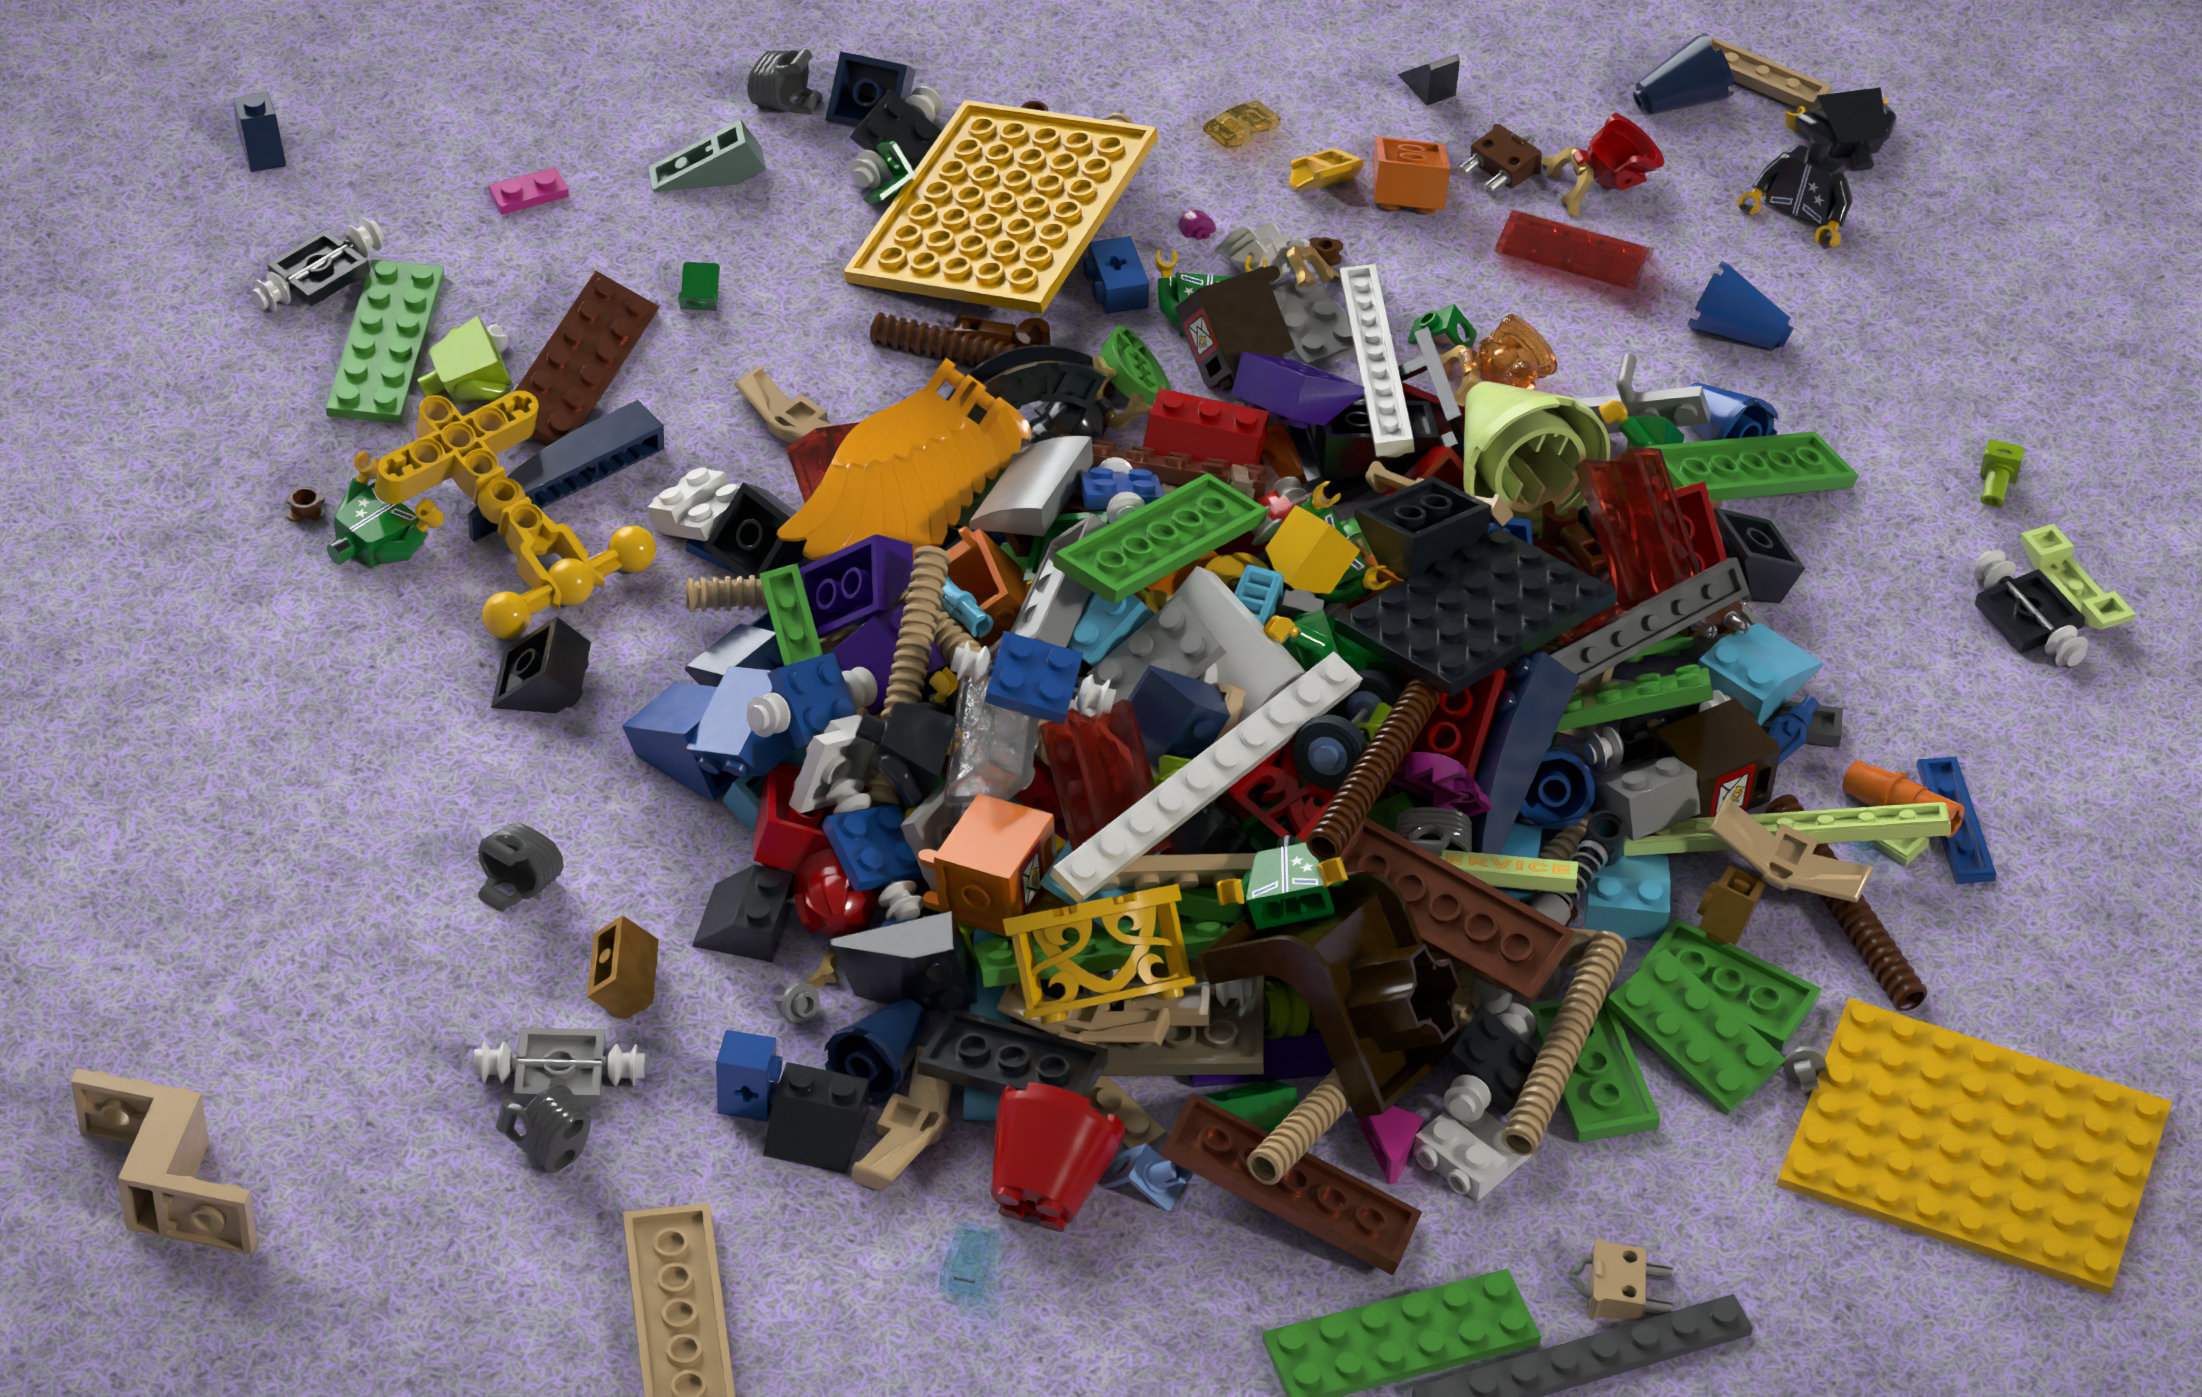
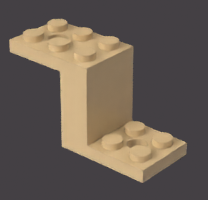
[71,1068,257,1255]

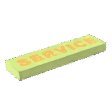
[1440,850,1578,894]

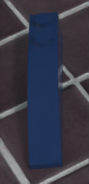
[468,400,664,542]
[1469,651,1580,855]

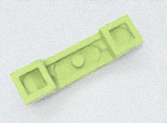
[2020,524,2136,630]

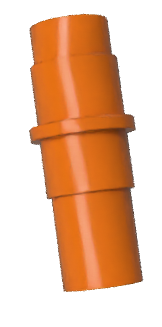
[1842,760,1965,838]

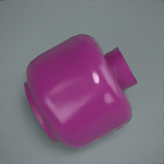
[1178,209,1216,240]

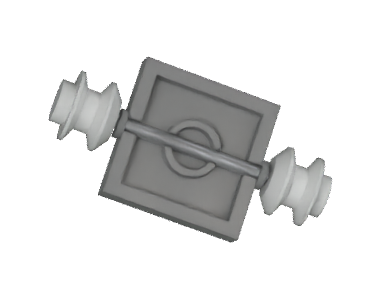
[473,1027,646,1106]

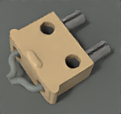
[1569,1238,1673,1321]

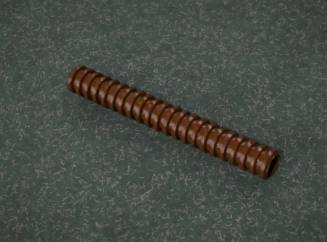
[870,312,1115,400]
[1306,679,1440,861]
[1765,794,1928,1011]

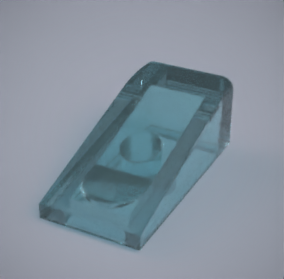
[939,1222,1002,1301]

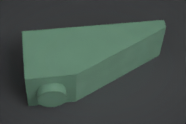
[648,119,766,192]

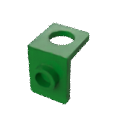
[863,141,916,203]
[678,262,720,311]
[1407,304,1477,350]

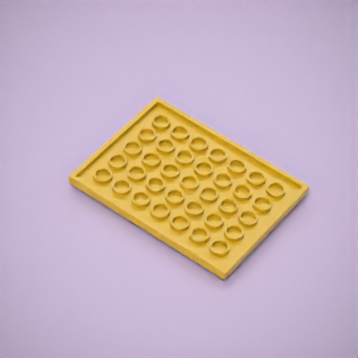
[843,100,1158,314]
[1776,998,2172,1296]

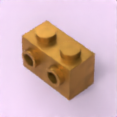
[1696,865,1766,945]
[587,915,659,1019]

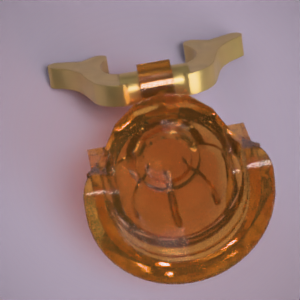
[1439,314,1558,407]

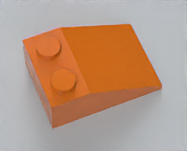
[1373,136,1450,214]

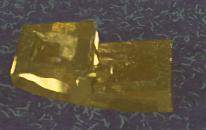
[1202,100,1281,148]

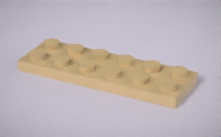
[623,1203,736,1397]

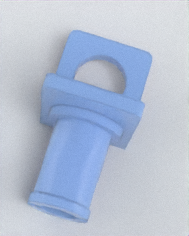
[1102,1144,1193,1211]

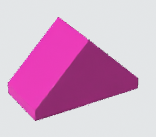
[1357,1105,1423,1185]

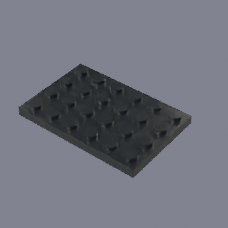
[1334,528,1617,697]

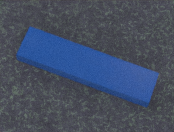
[1916,756,1997,884]

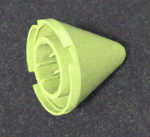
[1464,381,1610,534]

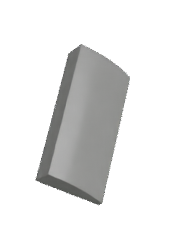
[969,436,1093,537]
[1010,513,1108,648]

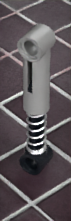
[1470,810,1628,1014]

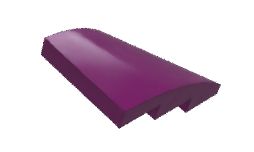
[1389,752,1492,818]

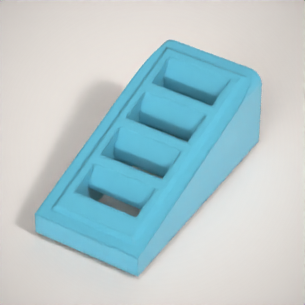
[1234,565,1284,627]

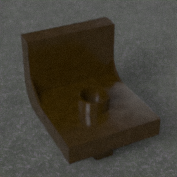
[1197,870,1462,1119]

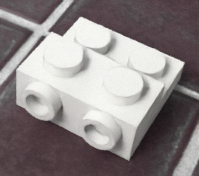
[647,467,740,541]
[789,715,875,813]
[1413,1110,1533,1202]

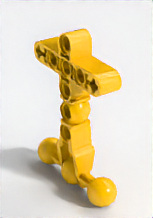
[375,390,657,640]

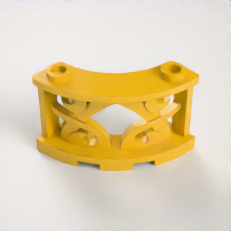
[1003,884,1197,1025]

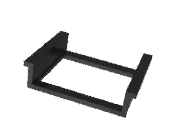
[1288,327,1464,505]

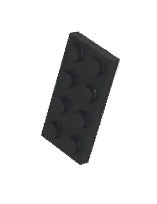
[917,1008,1108,1098]

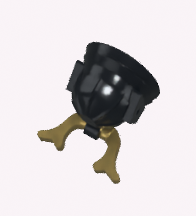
[1028,356,1152,444]

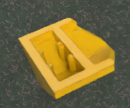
[1289,148,1364,191]
[1265,505,1361,595]

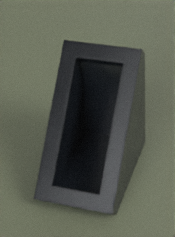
[1398,53,1460,106]

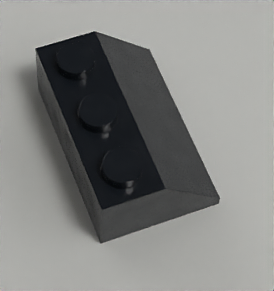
[1354,476,1492,580]

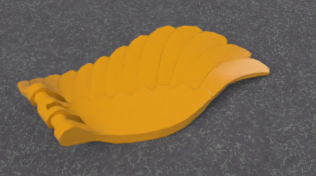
[776,358,1031,561]

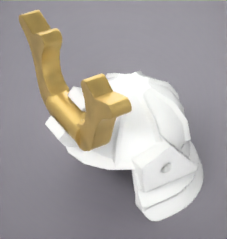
[1215,223,1340,289]

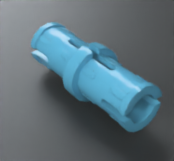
[939,576,993,638]

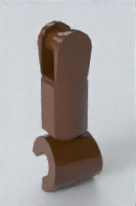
[951,314,1051,348]
[1542,500,1614,576]

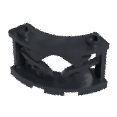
[945,345,1107,425]

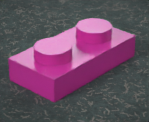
[488,167,569,215]

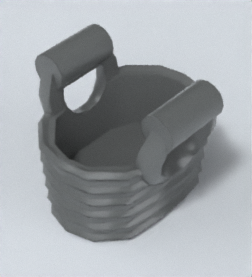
[747,48,822,115]
[1395,807,1473,857]
[478,822,564,912]
[496,1078,591,1173]

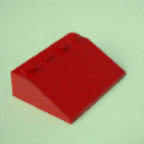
[753,762,923,895]

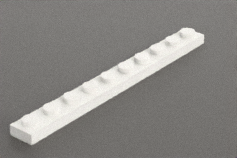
[1340,264,1415,457]
[1050,651,1363,904]

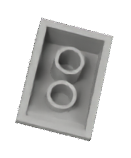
[1589,756,1700,841]

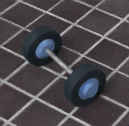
[1293,670,1403,790]

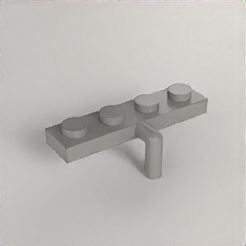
[1576,354,1711,434]

